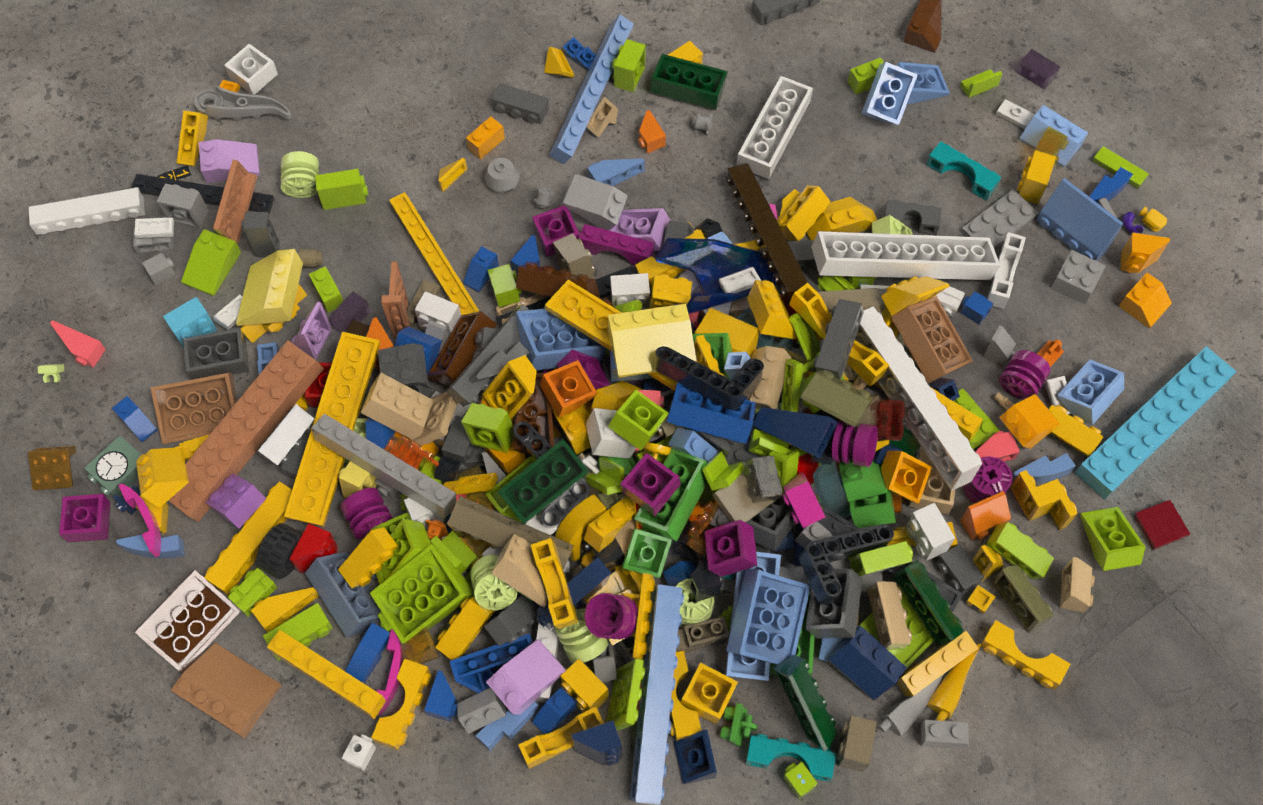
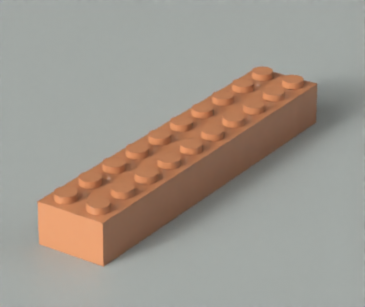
[168,341,324,522]

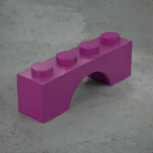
[579,224,654,266]

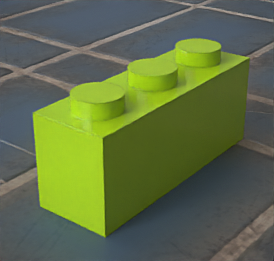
[986,522,1054,580]
[263,603,333,661]

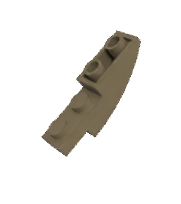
[645,616,730,653]

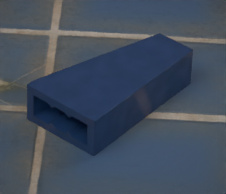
[753,407,838,459]
[536,558,611,630]

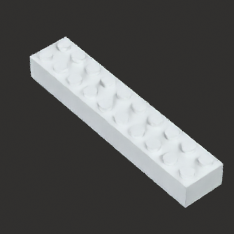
[811,231,1000,280]
[855,307,982,491]

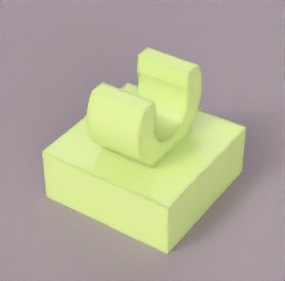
[38,364,64,383]

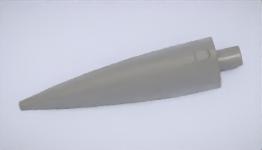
[878,675,943,736]

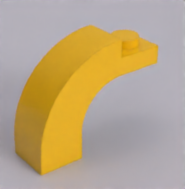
[555,494,606,562]

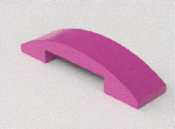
[118,484,161,557]
[377,629,404,716]

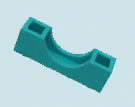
[926,141,1001,201]
[746,734,836,782]

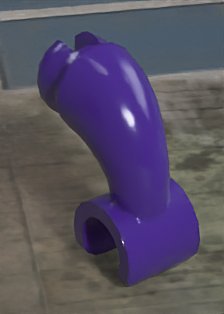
[1122,212,1144,236]

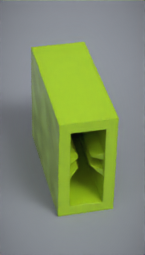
[315,168,369,210]
[849,541,913,577]

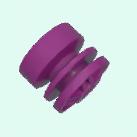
[999,350,1051,400]
[832,420,878,467]
[963,456,1012,504]
[340,488,393,540]
[585,593,639,640]

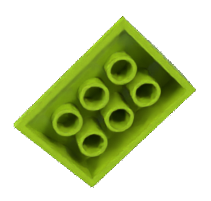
[370,544,474,644]

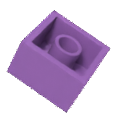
[205,473,266,529]

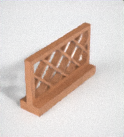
[213,160,257,244]
[381,262,411,338]

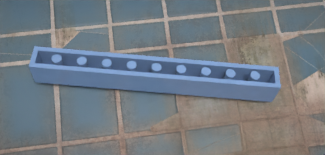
[549,14,634,164]
[629,584,684,805]

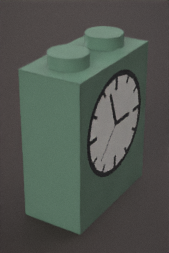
[84,436,141,497]

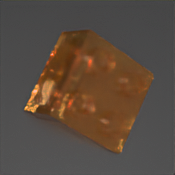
[384,436,439,469]
[686,500,719,558]

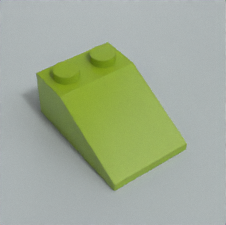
[181,229,241,296]
[1080,507,1146,571]
[376,519,431,584]

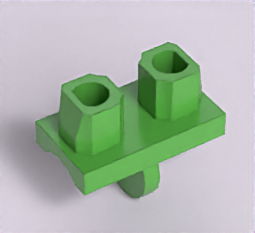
[720,703,757,747]

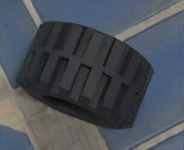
[256,523,303,579]

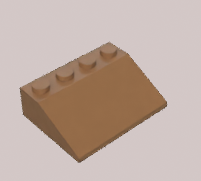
[892,296,973,384]
[150,372,237,444]
[171,643,282,739]

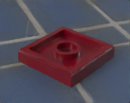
[1133,500,1190,550]

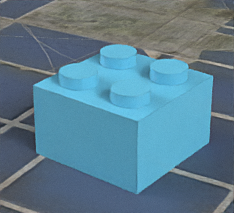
[163,297,217,348]

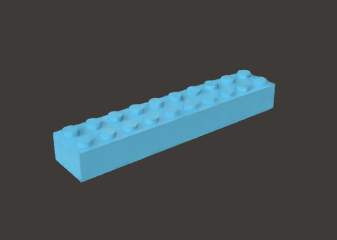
[1075,346,1237,500]

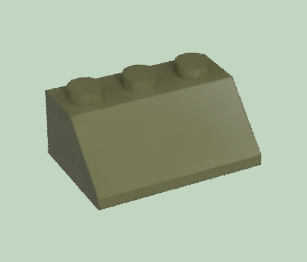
[800,370,874,427]
[993,564,1054,633]

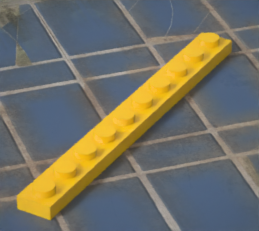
[389,192,479,315]

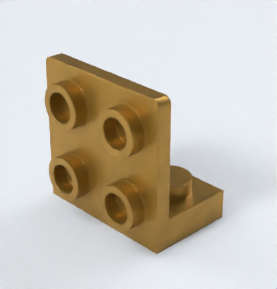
[28,445,76,490]

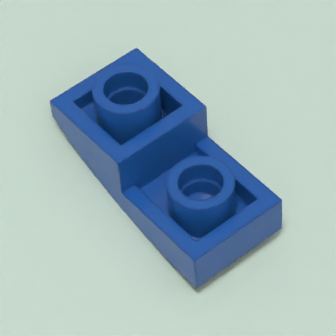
[561,37,596,70]

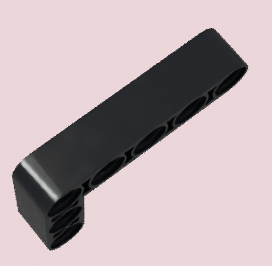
[654,346,764,410]
[513,421,589,529]
[799,524,894,605]

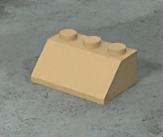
[746,346,791,410]
[867,581,912,650]

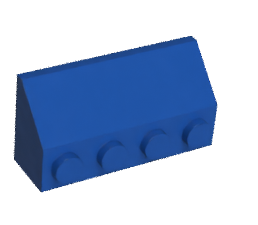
[667,382,756,444]

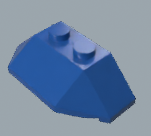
[450,634,532,693]

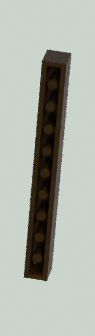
[725,163,808,305]

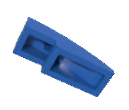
[1089,167,1133,203]
[345,622,390,684]

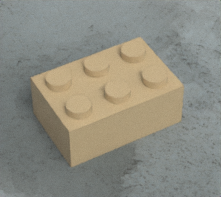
[361,373,433,440]

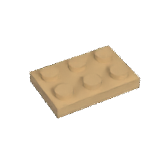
[413,392,458,447]

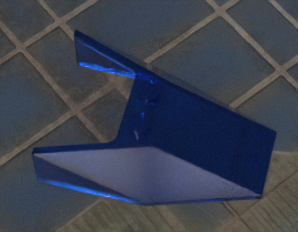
[655,238,775,314]

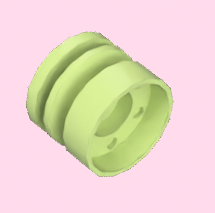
[280,151,319,198]
[470,555,518,611]
[675,579,714,628]
[555,608,608,663]

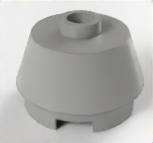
[484,158,520,194]

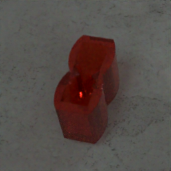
[876,400,905,441]

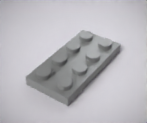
[961,189,1039,250]

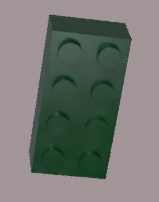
[498,439,590,524]

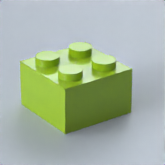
[612,39,646,93]
[608,390,669,451]
[462,403,514,453]

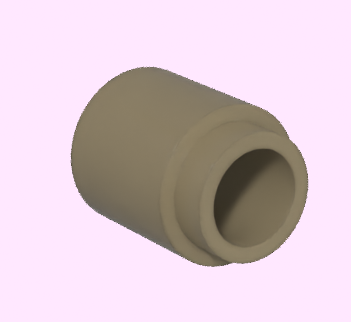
[297,249,323,268]

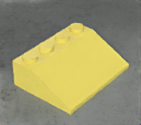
[236,249,303,326]
[607,304,697,378]

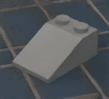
[562,174,628,230]

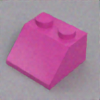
[783,472,825,528]

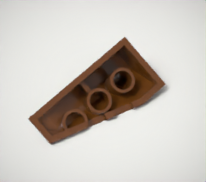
[903,0,941,53]
[513,373,554,455]

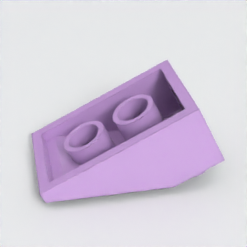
[199,139,260,183]
[609,208,671,251]
[291,302,332,360]
[486,639,566,715]

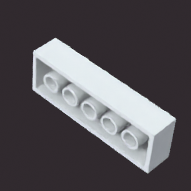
[737,76,813,179]

